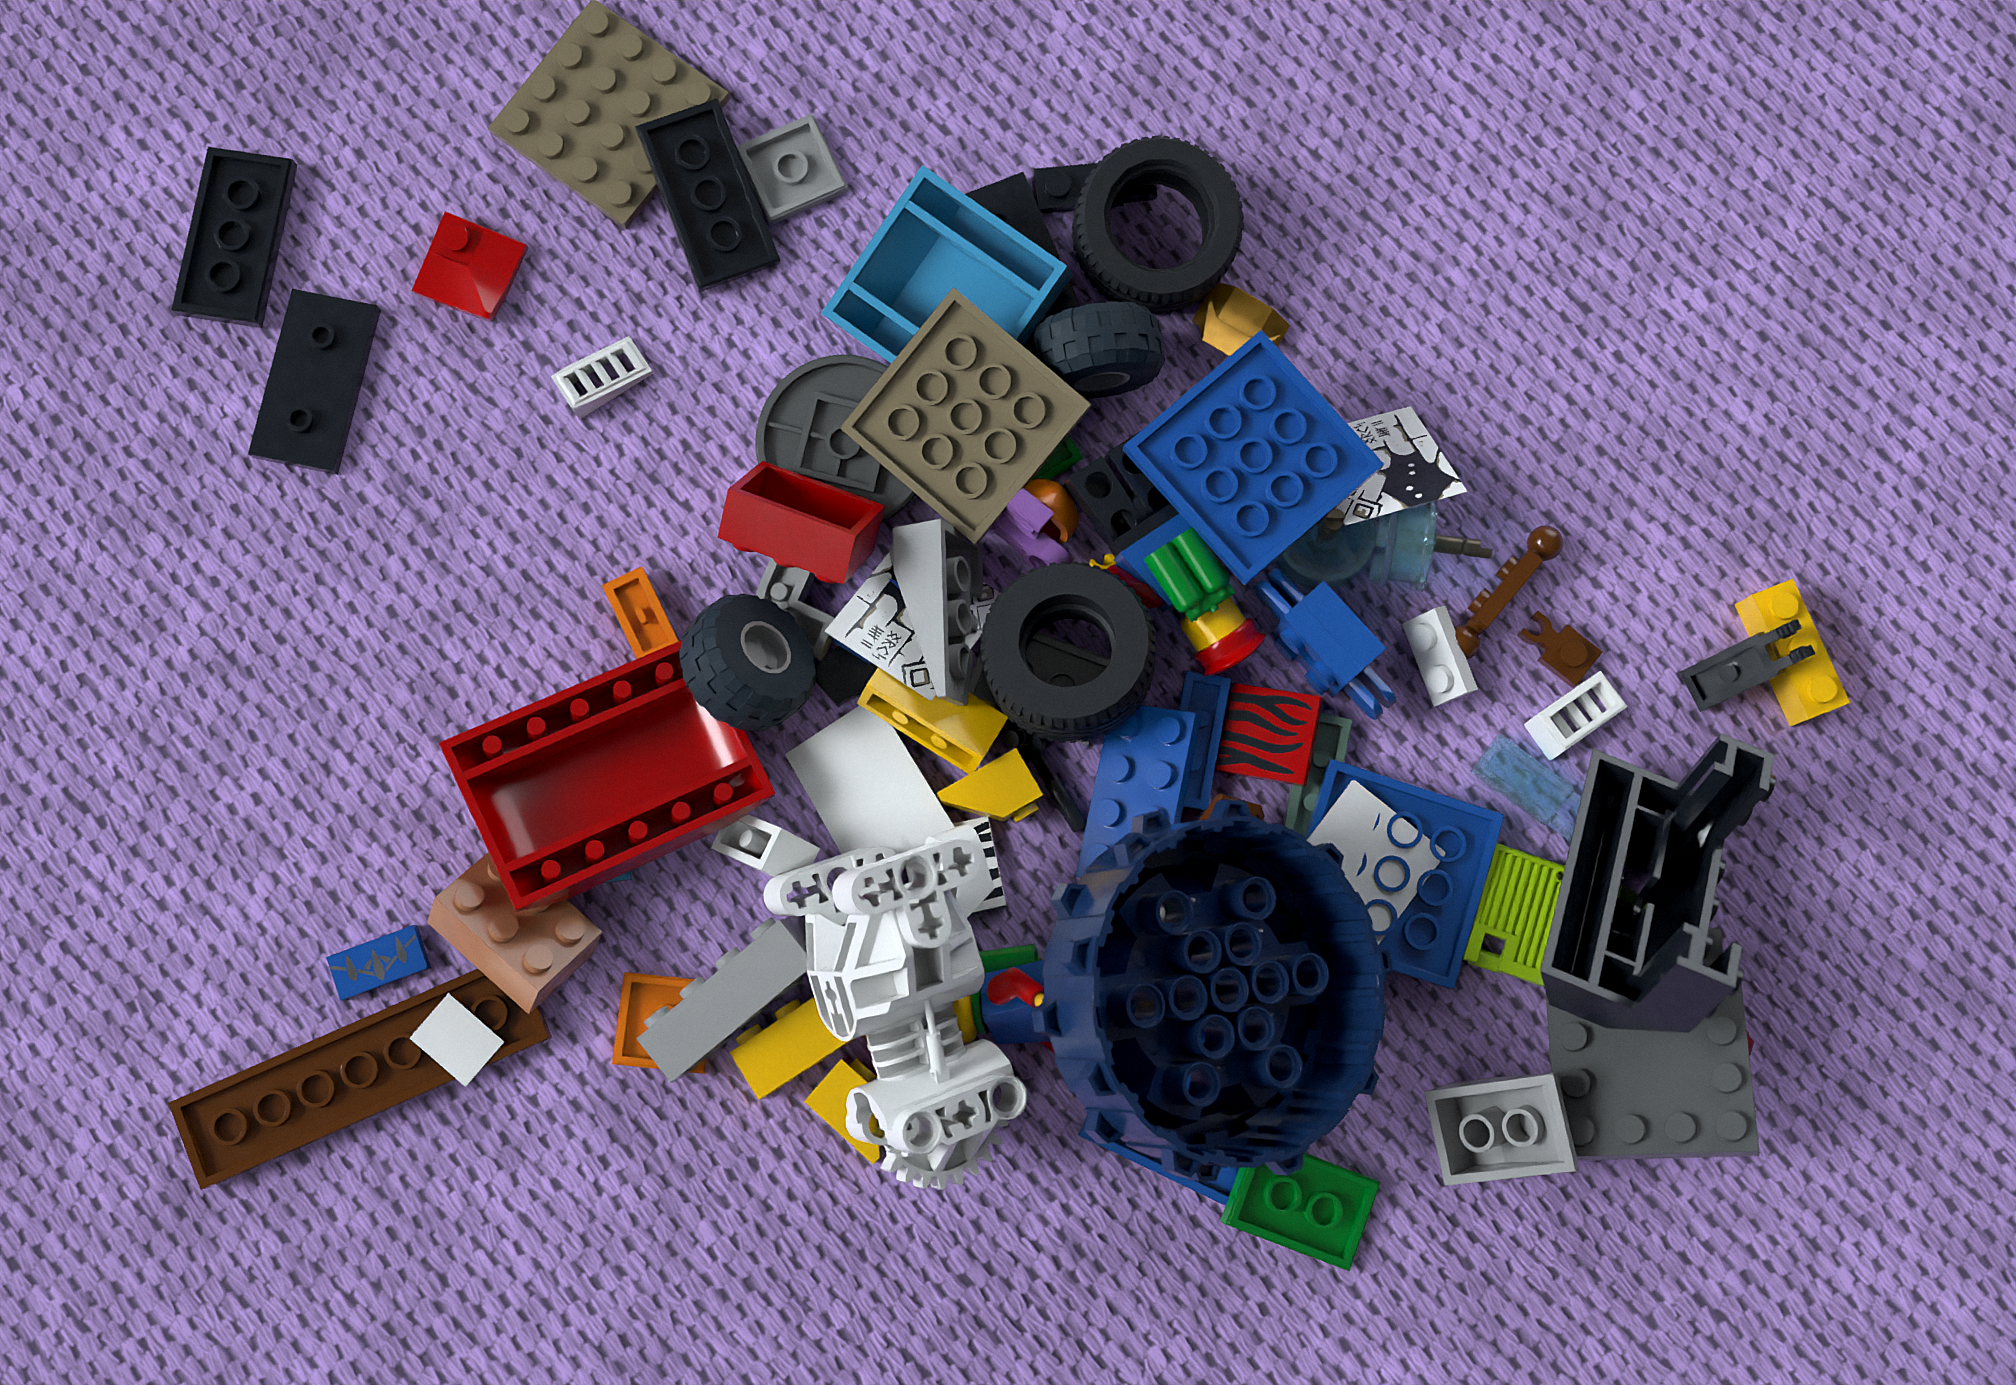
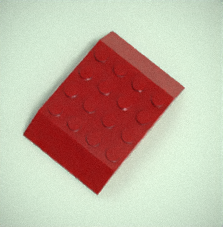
[438,640,775,912]

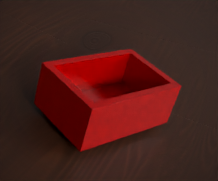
[717,461,885,584]

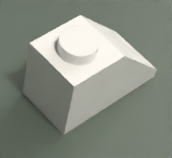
[711,814,820,890]

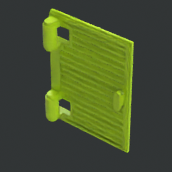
[1463,843,1622,988]

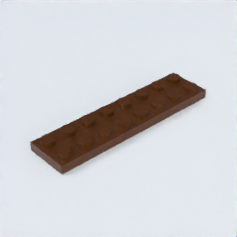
[168,969,552,1190]

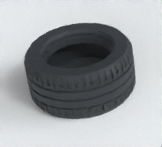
[1072,136,1244,315]

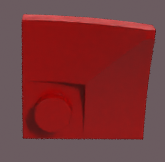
[411,211,528,322]

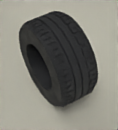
[980,561,1156,743]

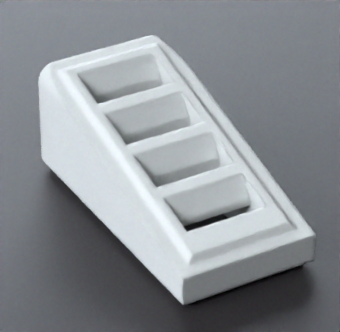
[551,336,653,420]
[1524,671,1628,760]

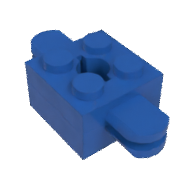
[1253,568,1396,720]

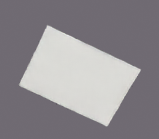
[410,993,504,1087]

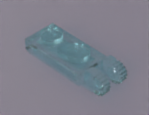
[1470,734,1581,842]

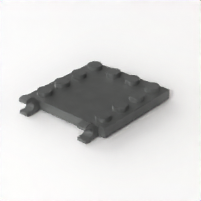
[1546,928,1760,1161]

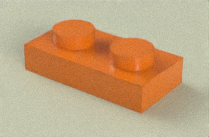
[601,566,679,659]

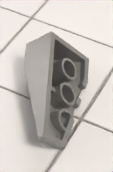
[890,519,983,706]

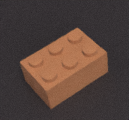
[427,852,602,1014]

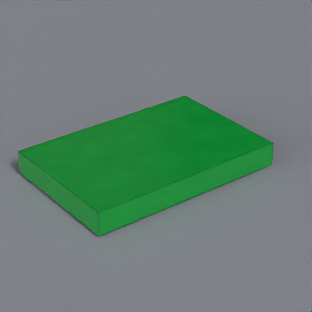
[1220,1152,1381,1271]

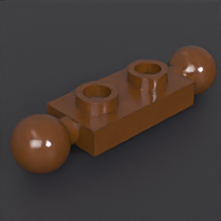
[1454,525,1563,660]

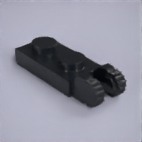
[1034,163,1158,214]
[1680,619,1816,712]

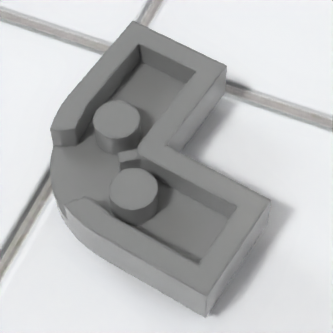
[756,558,836,660]

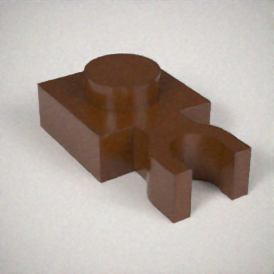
[1517,611,1603,688]

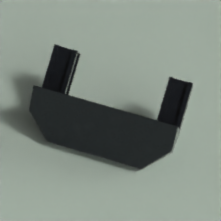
[1540,733,1776,1033]

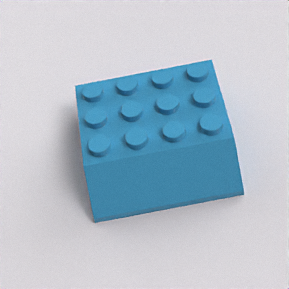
[821,165,1073,363]

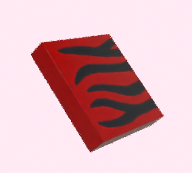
[1216,683,1323,787]

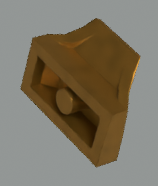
[1192,282,1290,356]

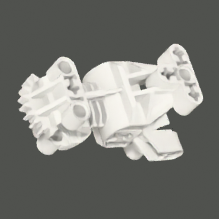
[764,824,1027,1189]

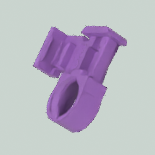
[988,487,1073,569]

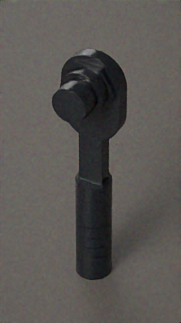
[1003,722,1087,833]

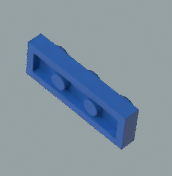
[1178,670,1231,812]

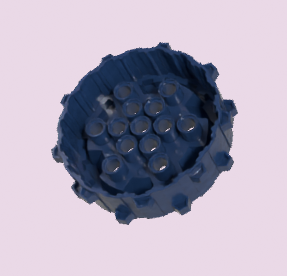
[1032,799,1393,1181]

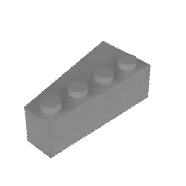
[636,916,807,1083]

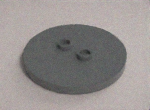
[755,354,916,523]

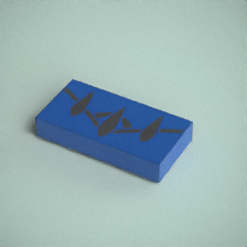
[326,925,431,1001]

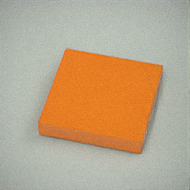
[612,972,707,1074]

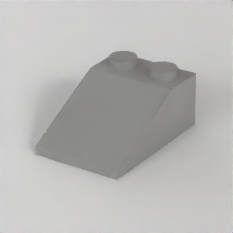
[1424,1072,1579,1186]

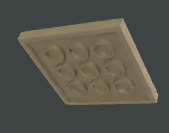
[488,0,730,229]
[840,287,1093,544]

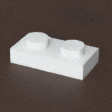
[1402,606,1478,707]

